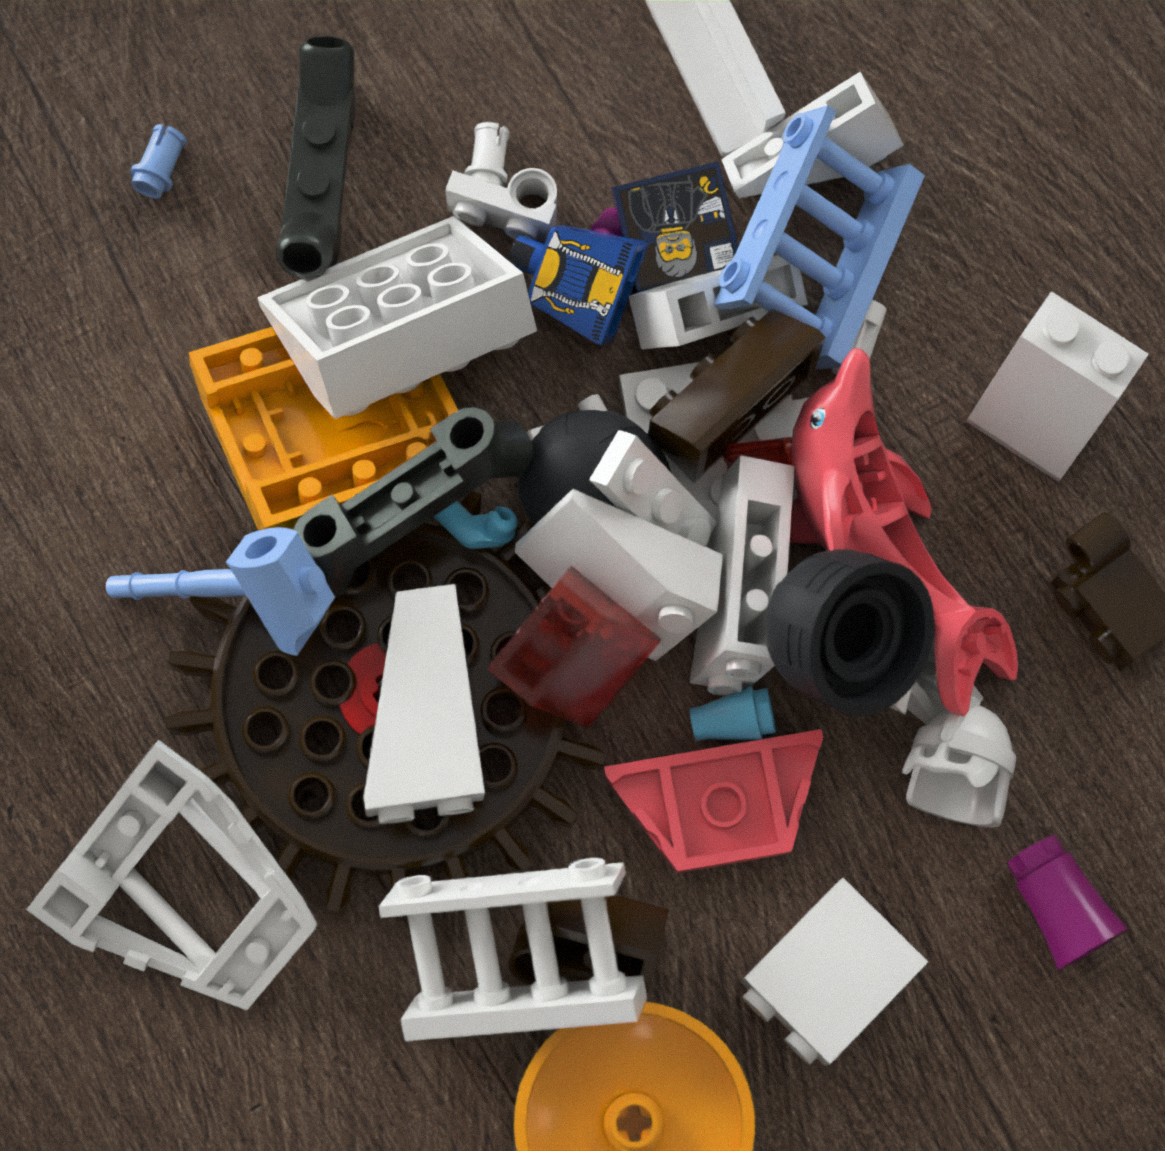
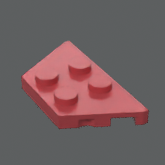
[604,729,823,874]

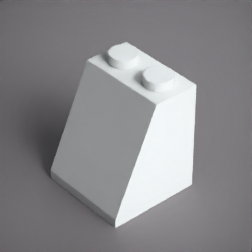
[966,291,1149,482]

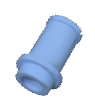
[130,125,187,198]

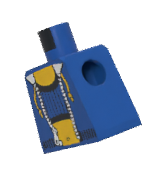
[508,225,649,345]

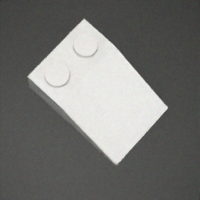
[515,489,723,661]

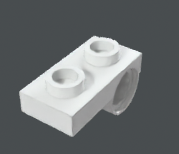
[445,168,557,243]

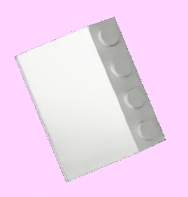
[257,216,537,419]

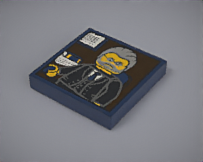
[610,161,738,294]

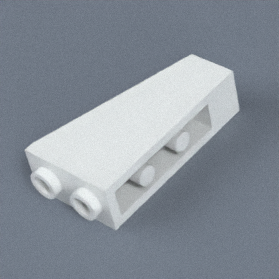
[690,455,795,696]
[364,584,485,824]

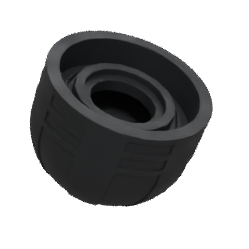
[517,410,671,526]
[766,549,935,716]

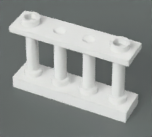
[378,858,647,1041]

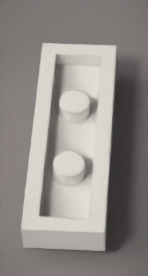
[589,430,717,546]

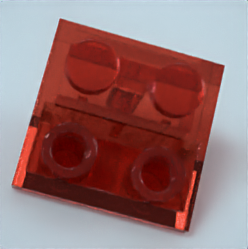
[487,566,662,728]

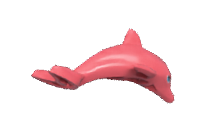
[790,348,1018,716]

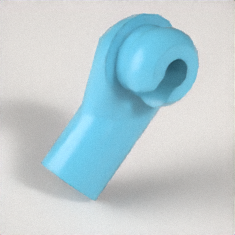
[434,501,518,549]

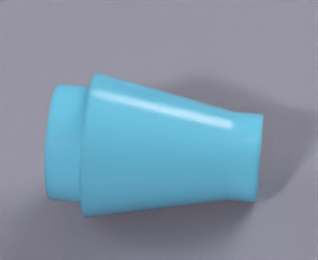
[690,685,776,742]

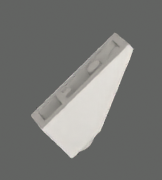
[721,72,904,198]
[628,255,808,349]

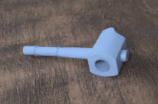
[106,527,335,655]

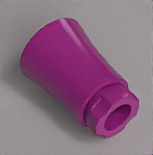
[1006,834,1129,971]

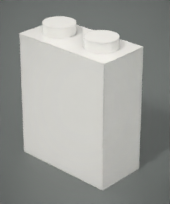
[740,878,928,1066]

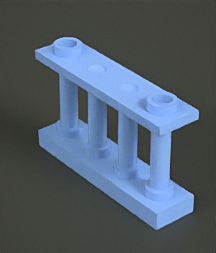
[713,105,925,370]

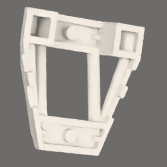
[26,740,317,1010]

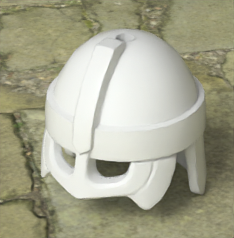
[902,696,1016,827]

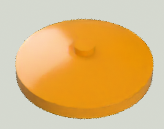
[514,1002,755,1151]

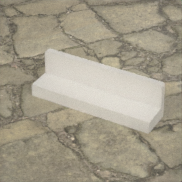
[645,0,786,157]

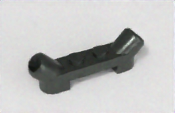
[276,36,356,278]
[294,407,533,597]

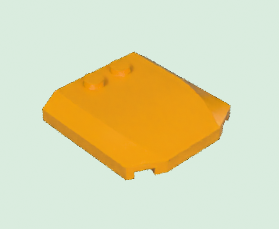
[188,327,458,531]

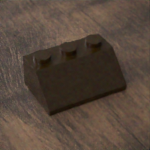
[648,309,826,483]

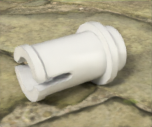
[465,122,509,187]

